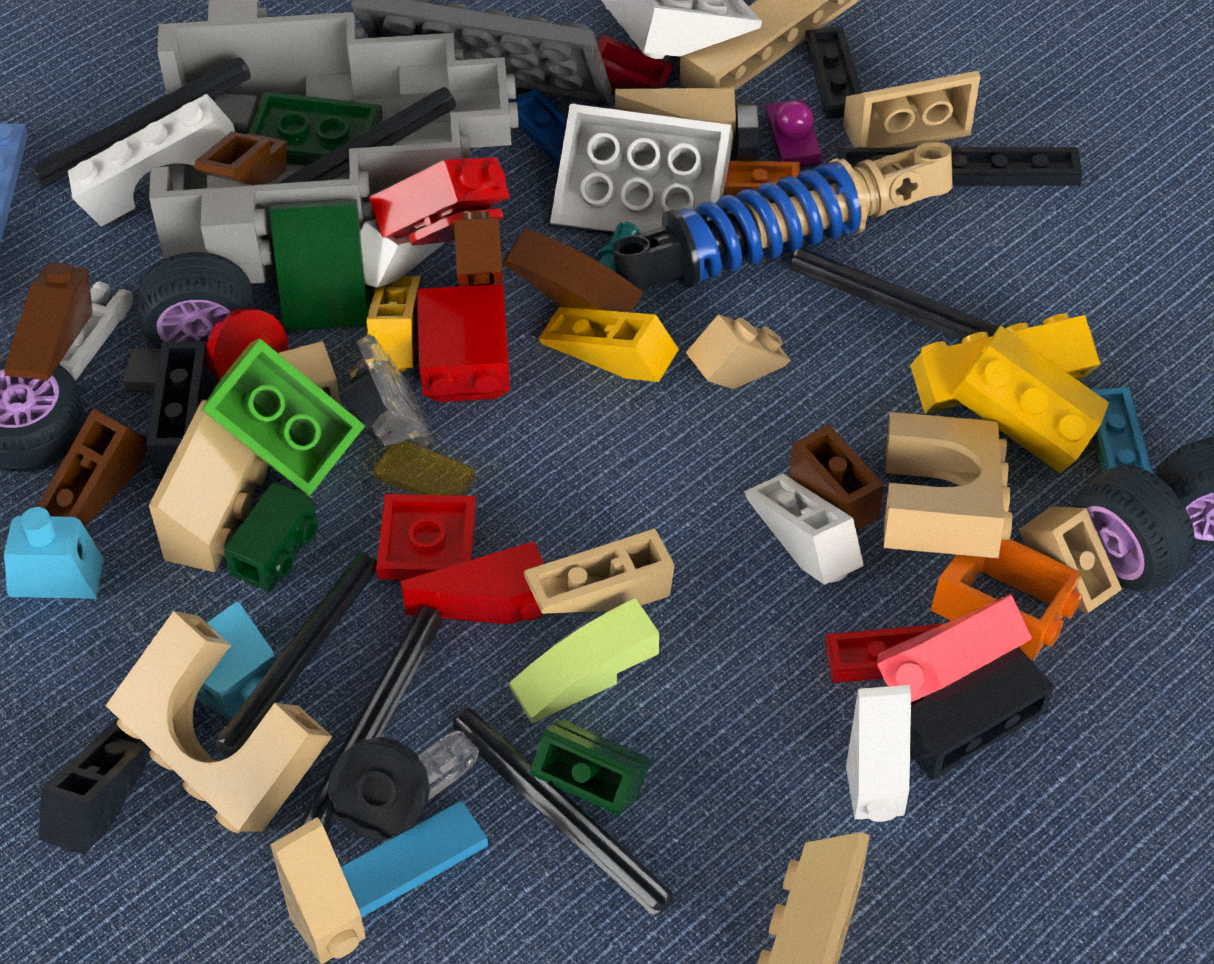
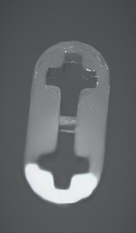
[418,730,479,801]

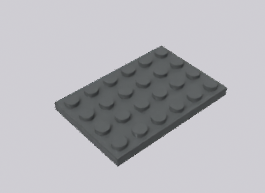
[351,0,612,106]

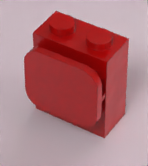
[369,157,510,245]
[417,284,510,402]

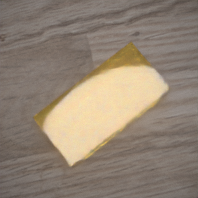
[374,437,475,496]

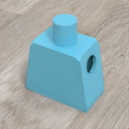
[4,507,104,599]
[196,601,280,718]

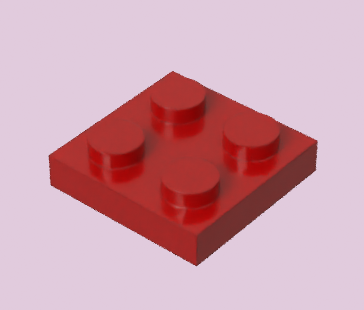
[376,494,477,580]

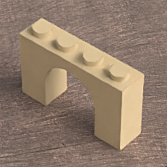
[884,412,1012,558]
[105,611,333,833]

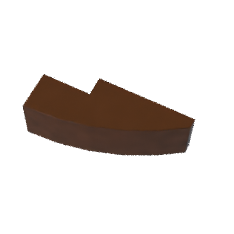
[195,131,287,185]
[502,228,643,313]

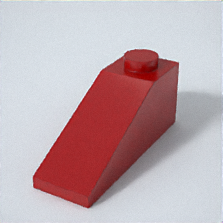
[400,541,544,624]

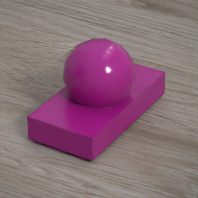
[765,99,822,167]

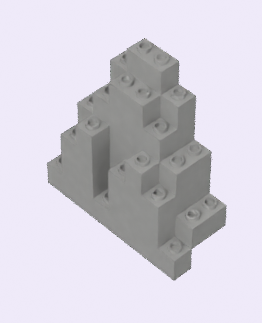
[149,0,518,283]

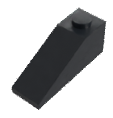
[39,718,151,855]

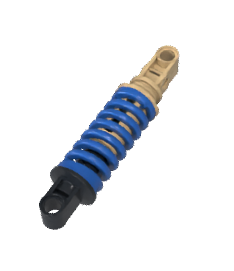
[612,142,953,291]

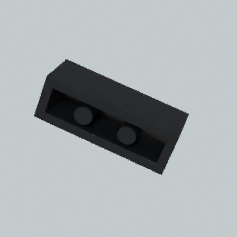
[146,341,214,479]
[910,647,1054,781]

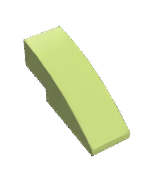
[510,598,659,724]

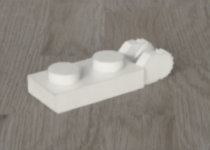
[60,281,134,381]

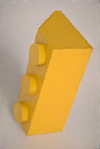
[951,325,1109,473]

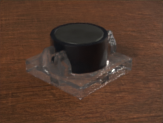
[343,334,434,450]

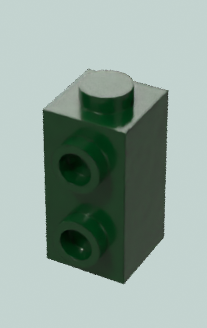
[224,482,318,592]

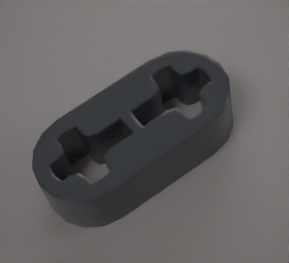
[735,103,759,161]

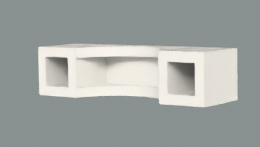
[68,94,235,227]

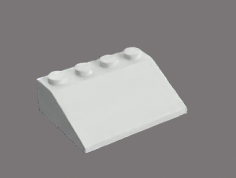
[601,0,762,59]
[550,104,733,233]

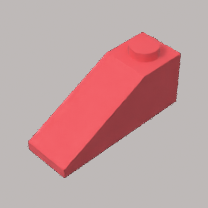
[877,594,1032,702]

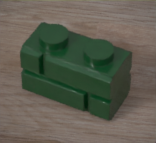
[530,719,651,815]

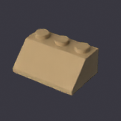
[843,71,981,148]
[149,400,268,572]
[758,832,870,964]

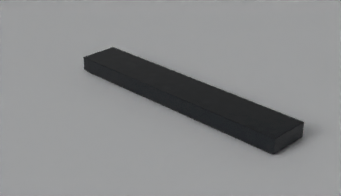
[836,147,1083,186]

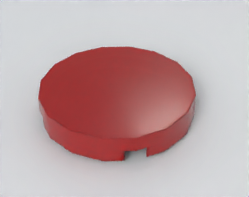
[206,308,289,383]

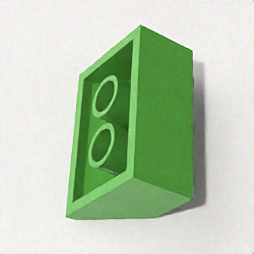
[201,339,365,496]

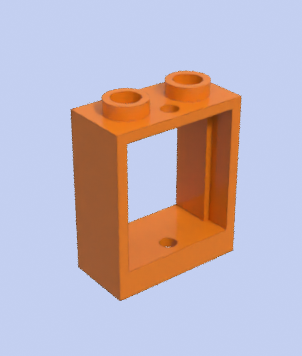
[930,539,1082,661]

